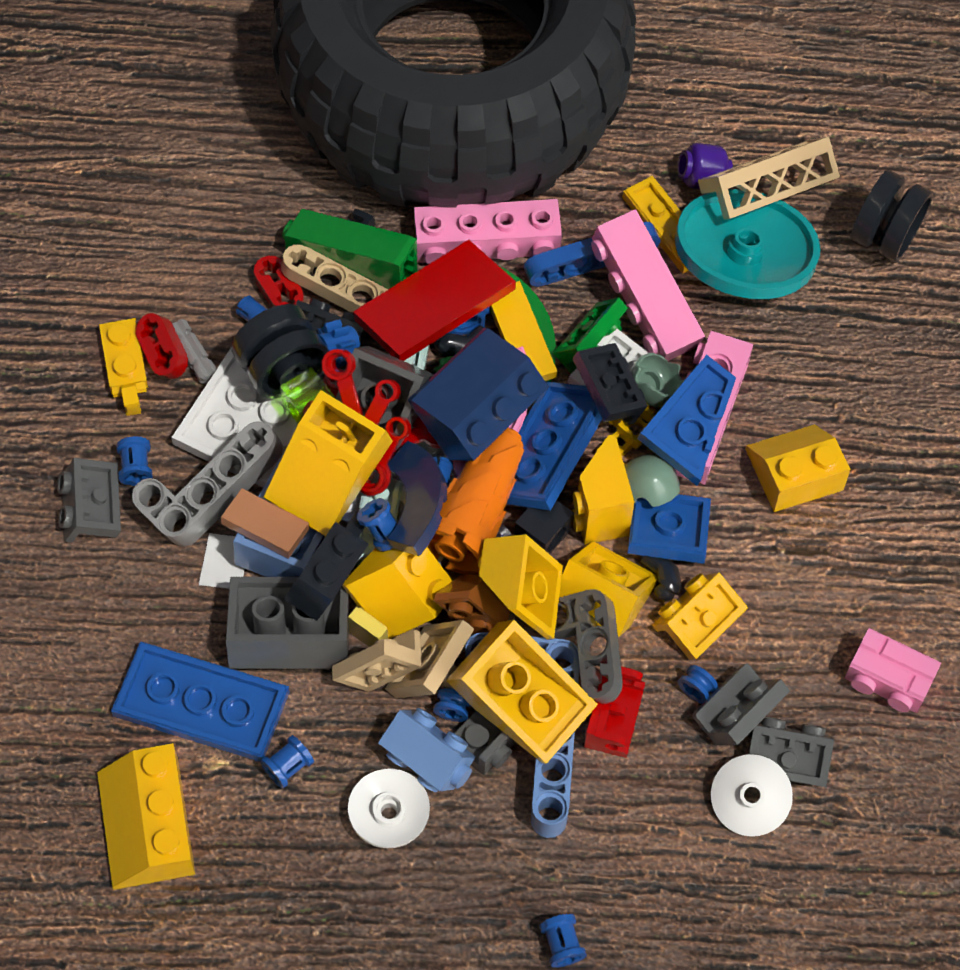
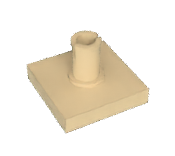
[385,620,474,699]

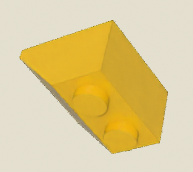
[745,424,851,512]
[571,434,635,545]
[478,534,563,640]
[559,541,658,637]
[342,547,452,639]

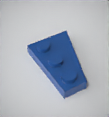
[637,354,736,486]

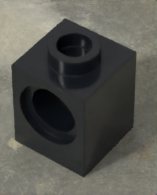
[514,500,574,554]

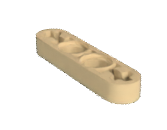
[281,245,388,313]

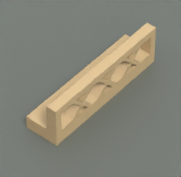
[698,137,840,220]

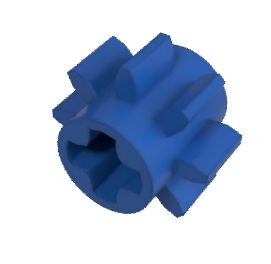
[317,319,360,368]

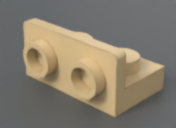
[332,629,422,692]

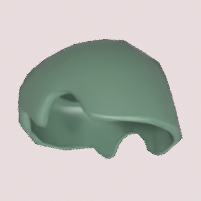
[630,352,685,408]
[625,454,680,507]

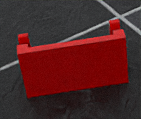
[584,666,646,758]

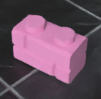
[845,628,941,713]

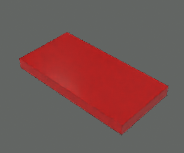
[353,239,516,361]

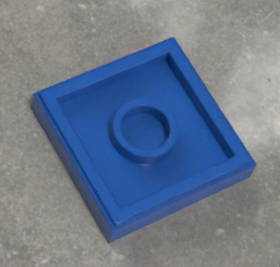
[627,494,711,564]

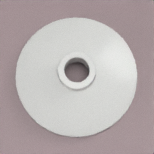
[711,754,792,836]
[348,769,430,848]

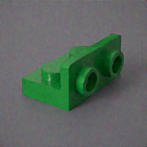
[553,297,628,374]

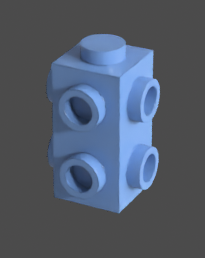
[378,708,476,792]

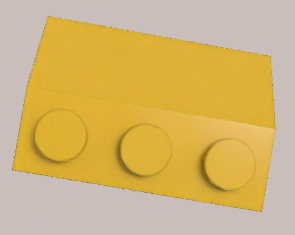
[97,743,195,890]

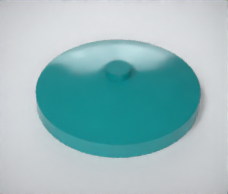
[675,189,820,299]

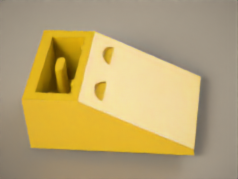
[264,390,393,536]

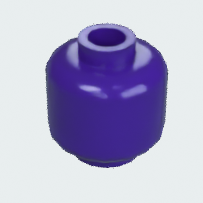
[677,143,733,190]

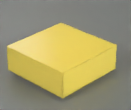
[348,607,388,647]

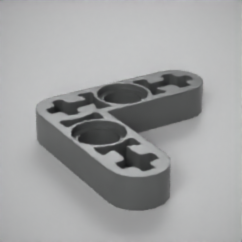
[508,589,623,704]

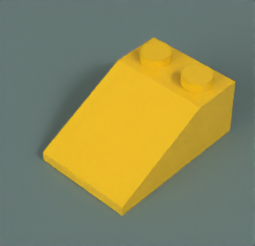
[446,620,598,764]

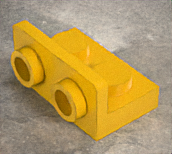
[652,572,748,660]

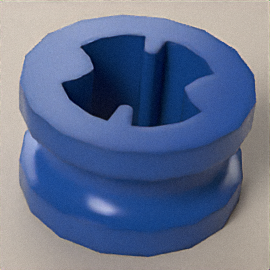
[678,665,718,704]
[433,688,471,722]

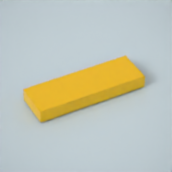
[622,176,689,274]
[490,281,557,381]

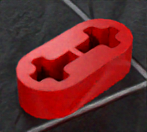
[254,255,305,308]
[136,313,188,379]

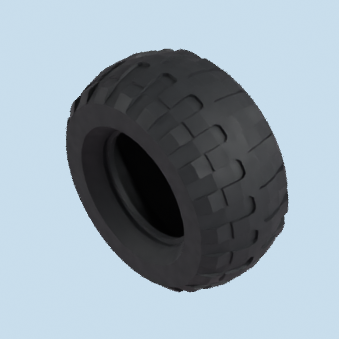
[270,0,636,208]

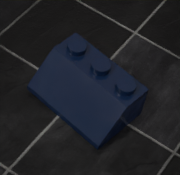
[408,328,549,461]

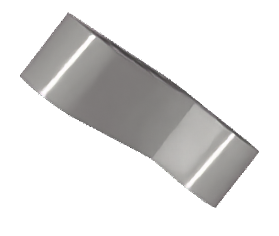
[132,421,283,547]

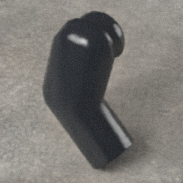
[434,325,484,357]
[641,556,682,602]

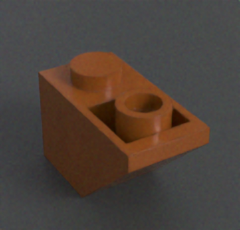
[434,574,510,635]

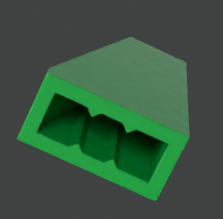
[282,209,417,289]

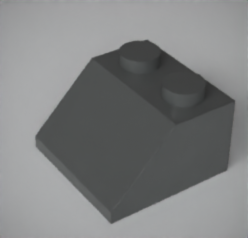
[336,346,434,449]

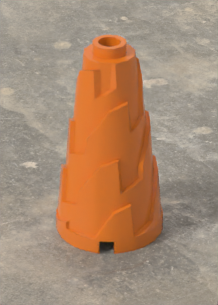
[427,428,524,575]

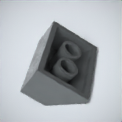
[226,577,349,669]

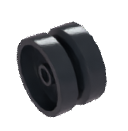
[850,169,934,263]
[231,304,329,399]

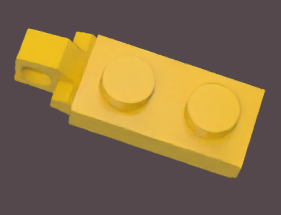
[99,318,148,416]

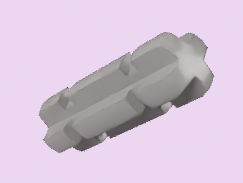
[172,319,217,384]

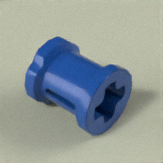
[116,436,153,486]
[357,498,398,551]
[260,735,314,789]
[539,914,587,968]

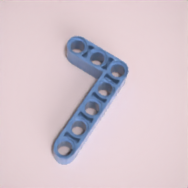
[465,632,580,838]

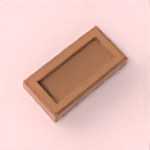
[221,488,309,559]

